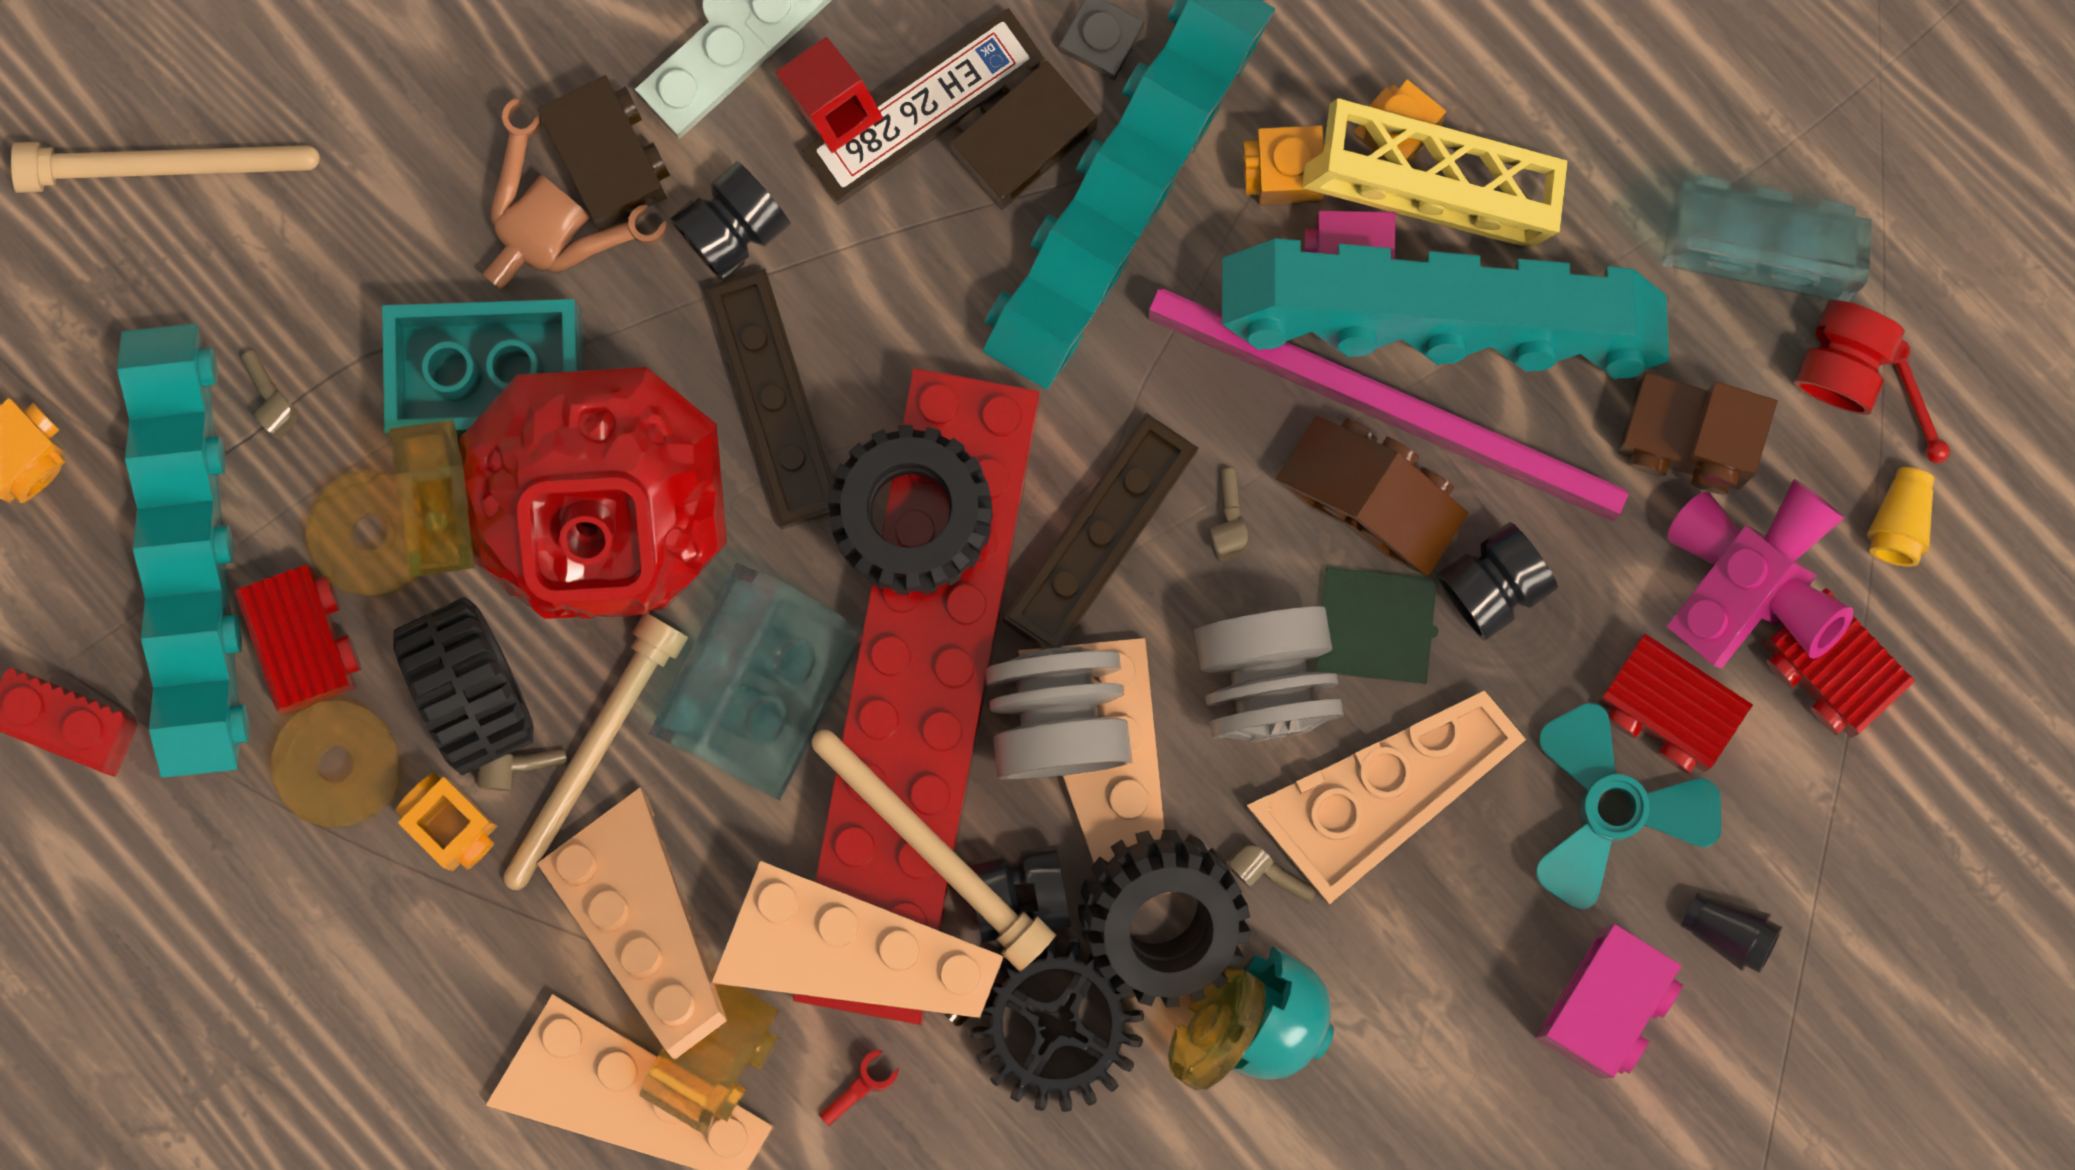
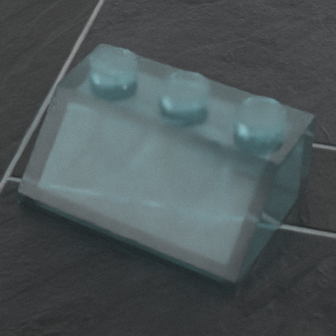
[1661,175,1872,302]
[648,562,863,801]

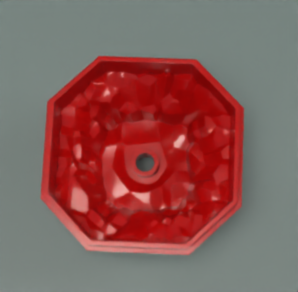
[459,367,727,619]

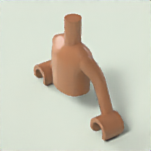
[482,98,667,290]

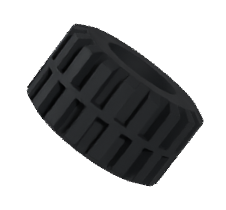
[828,425,993,596]
[393,597,534,775]
[1078,829,1251,1008]

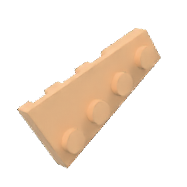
[537,787,727,1060]

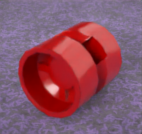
[1794,299,1905,415]

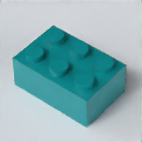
[382,299,583,443]

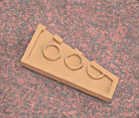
[1018,638,1171,895]
[1246,691,1526,905]
[712,861,1004,1018]
[486,994,774,1170]

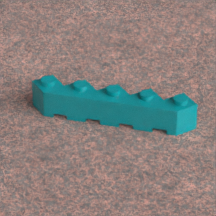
[982,0,1276,390]
[1222,238,1669,380]
[117,323,250,778]

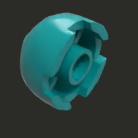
[1213,946,1334,1080]

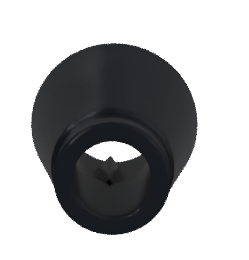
[1681,893,1783,973]

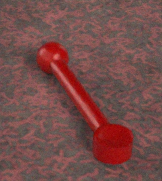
[1890,339,1950,464]

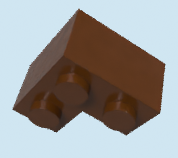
[1617,372,1778,495]
[1276,416,1469,577]

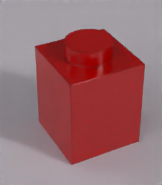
[775,36,884,153]

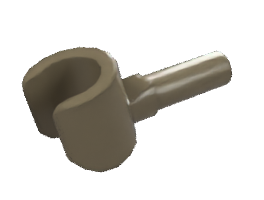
[241,350,298,440]
[1209,468,1249,562]
[477,748,567,791]
[1226,844,1316,903]

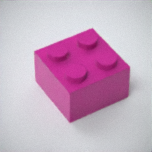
[1535,924,1683,1079]

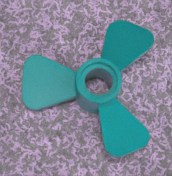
[1536,703,1722,910]

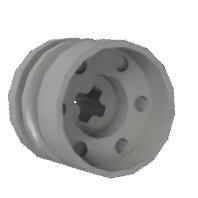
[1194,606,1344,742]
[985,647,1133,780]

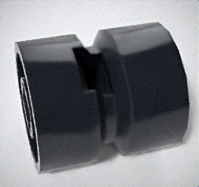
[670,161,791,281]
[1437,522,1558,641]
[967,845,1071,943]

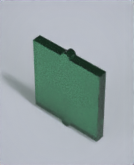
[1315,568,1439,685]

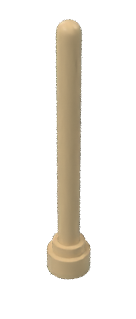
[11,141,320,193]
[503,613,689,890]
[812,730,1056,972]

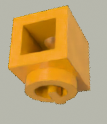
[1243,126,1324,205]
[0,398,65,504]
[395,772,498,872]

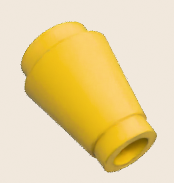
[1867,467,1935,567]

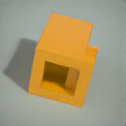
[1353,79,1447,164]

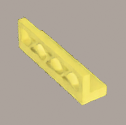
[1302,98,1567,249]

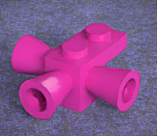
[1666,479,1854,669]

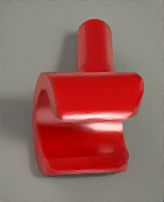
[819,1050,899,1126]

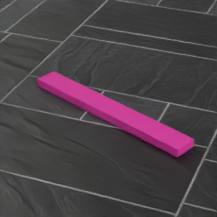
[1148,288,1629,522]

